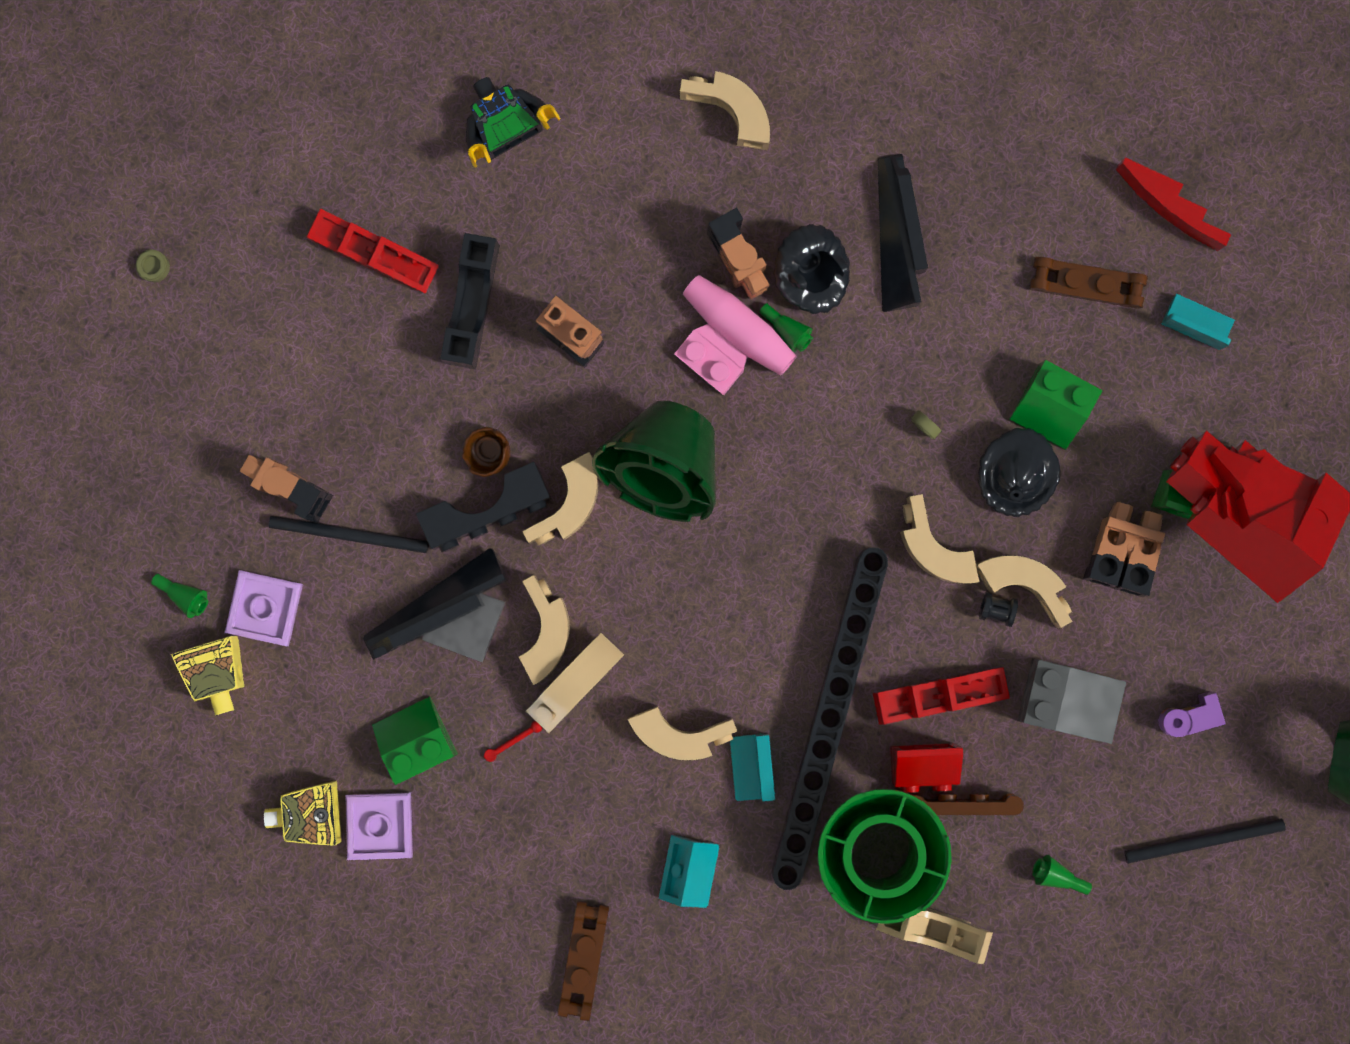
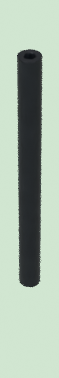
[269,515,429,554]
[1124,818,1286,864]

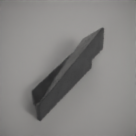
[878,154,928,312]

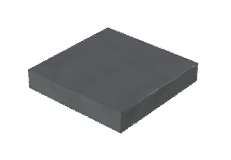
[422,593,505,662]

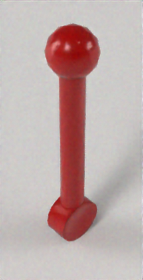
[484,721,543,762]

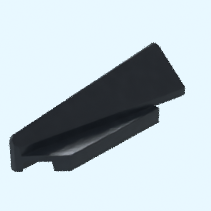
[363,548,508,660]

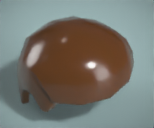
[462,427,511,477]

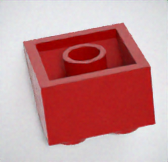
[890,743,963,793]

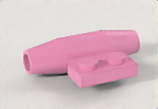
[674,275,797,395]

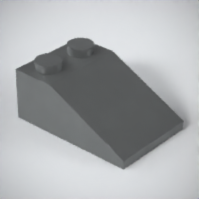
[1017,659,1126,744]

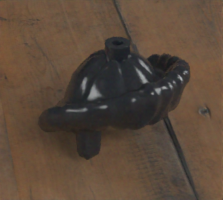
[774,224,850,314]
[978,428,1060,517]

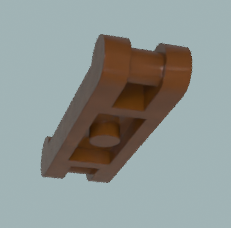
[1030,257,1148,309]
[909,793,1024,815]
[558,901,609,1021]

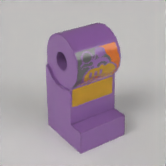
[1158,691,1226,737]

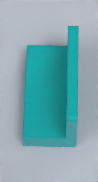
[1161,294,1235,350]
[730,733,775,801]
[659,835,719,908]

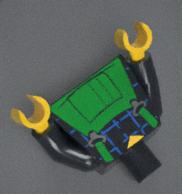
[466,77,561,168]

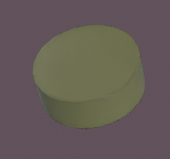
[136,249,170,283]
[911,410,942,439]

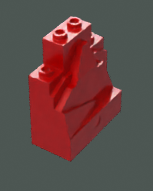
[1166,430,1350,603]

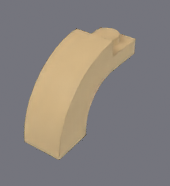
[680,71,770,150]
[522,452,598,546]
[900,494,979,584]
[976,556,1072,628]
[519,575,570,685]
[526,633,624,733]
[628,706,737,760]
[876,908,993,964]

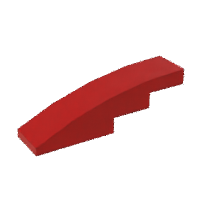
[1116,157,1231,251]
[306,208,439,294]
[873,667,1010,725]

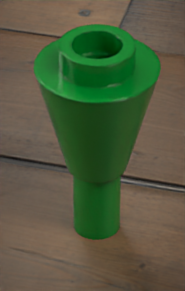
[759,303,813,352]
[151,573,208,618]
[1032,855,1092,895]

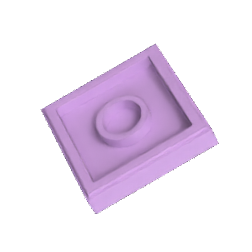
[225,570,303,646]
[345,792,413,860]

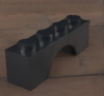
[440,233,500,370]
[416,462,551,553]

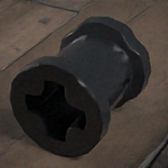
[979,592,1018,627]

